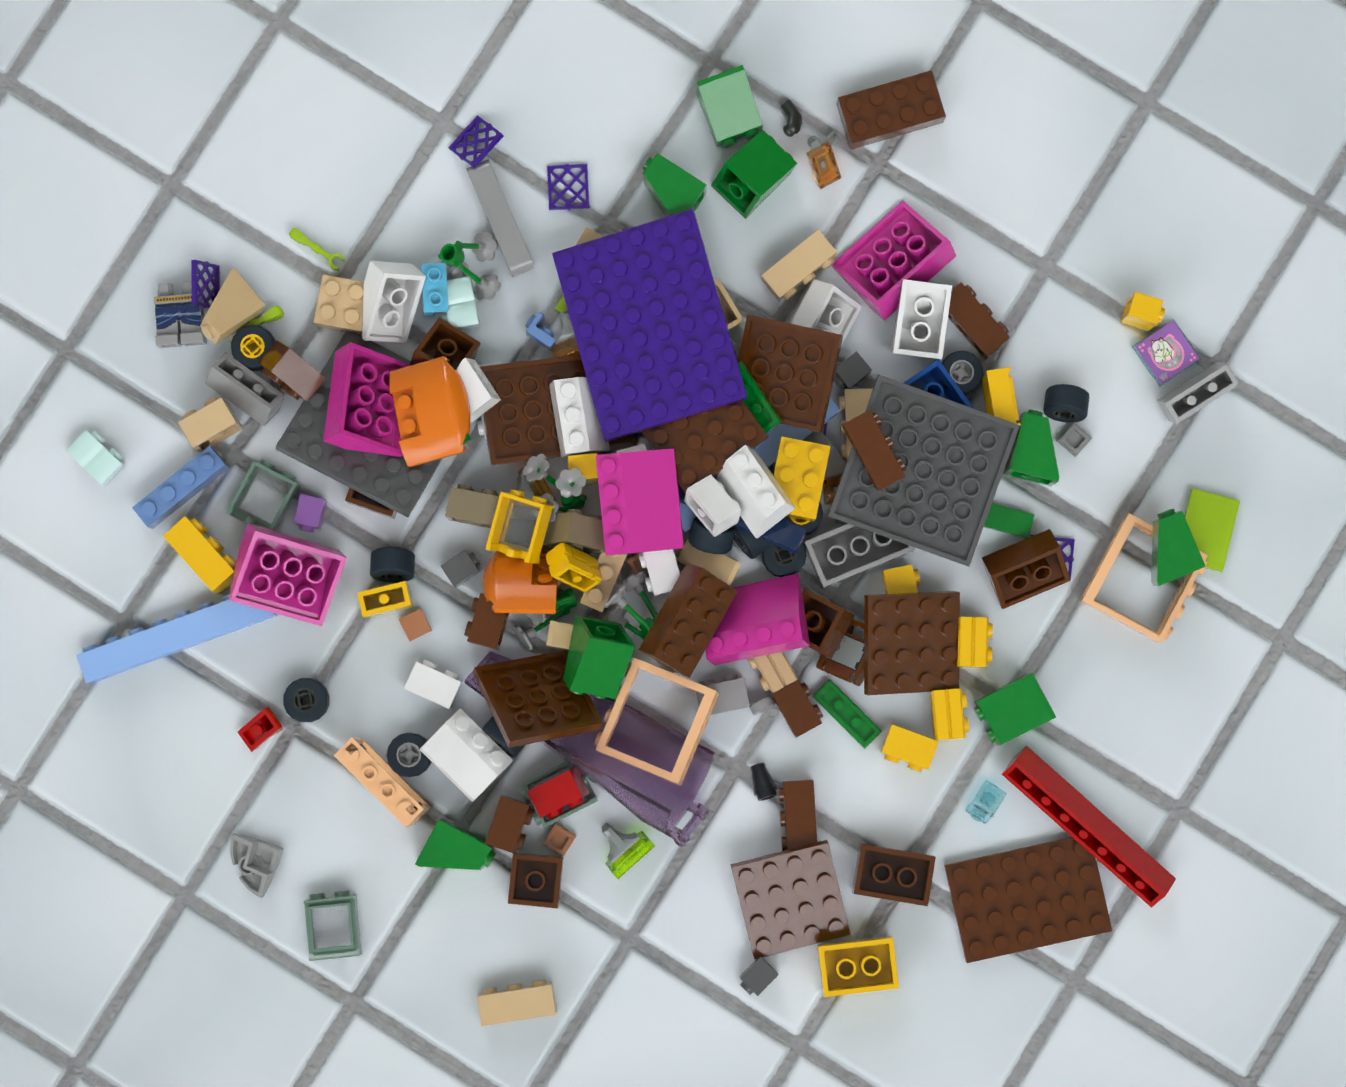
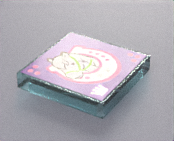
[1132,319,1201,387]

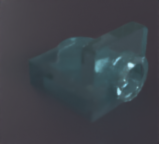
[965,779,1007,824]

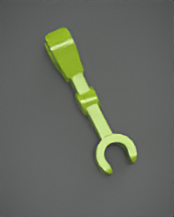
[289,228,345,271]
[229,306,284,343]

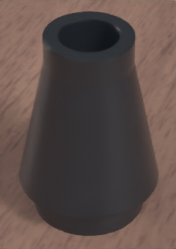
[750,763,778,801]

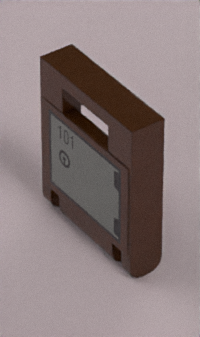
[816,619,864,686]

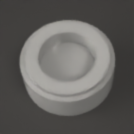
[750,696,775,715]

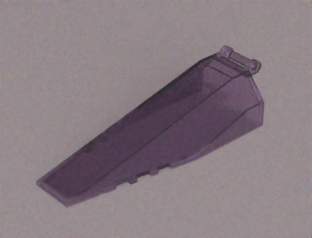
[464,651,715,847]

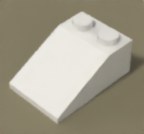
[362,261,426,343]
[891,279,952,359]

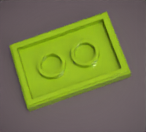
[1184,488,1240,572]

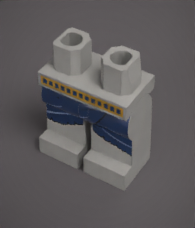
[154,281,207,348]

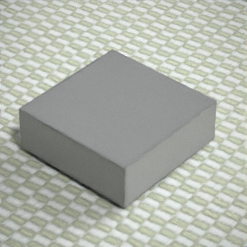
[1057,422,1092,457]

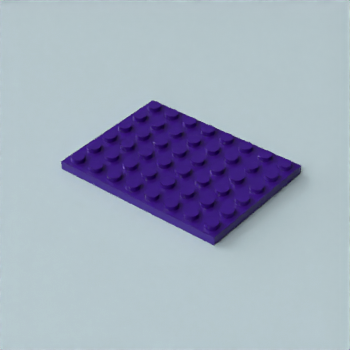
[552,208,748,442]

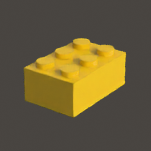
[773,436,830,522]
[163,516,236,594]
[817,936,899,997]

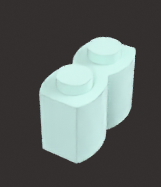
[442,276,480,330]
[66,430,124,486]

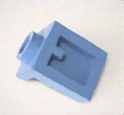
[525,312,556,351]

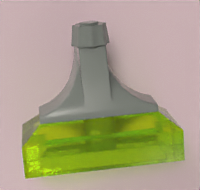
[601,823,655,879]

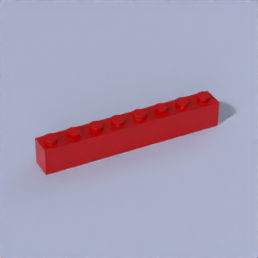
[1002,745,1176,908]

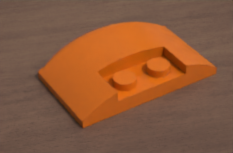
[389,356,471,467]
[483,548,558,614]

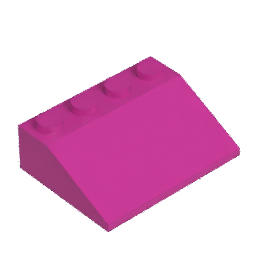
[831,200,956,321]
[323,342,410,457]
[596,448,684,556]
[229,523,347,626]
[705,574,810,665]

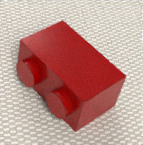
[527,767,589,819]

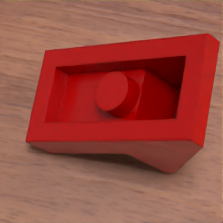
[237,707,283,752]

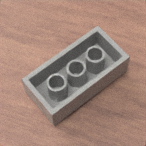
[804,524,915,589]

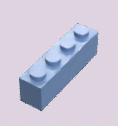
[132,446,230,529]

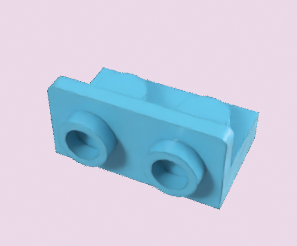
[421,263,448,317]

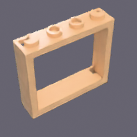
[1080,513,1208,643]
[594,658,719,786]
[334,737,432,827]

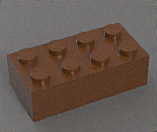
[836,70,946,150]
[639,563,738,678]

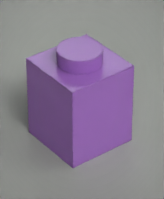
[294,494,327,533]

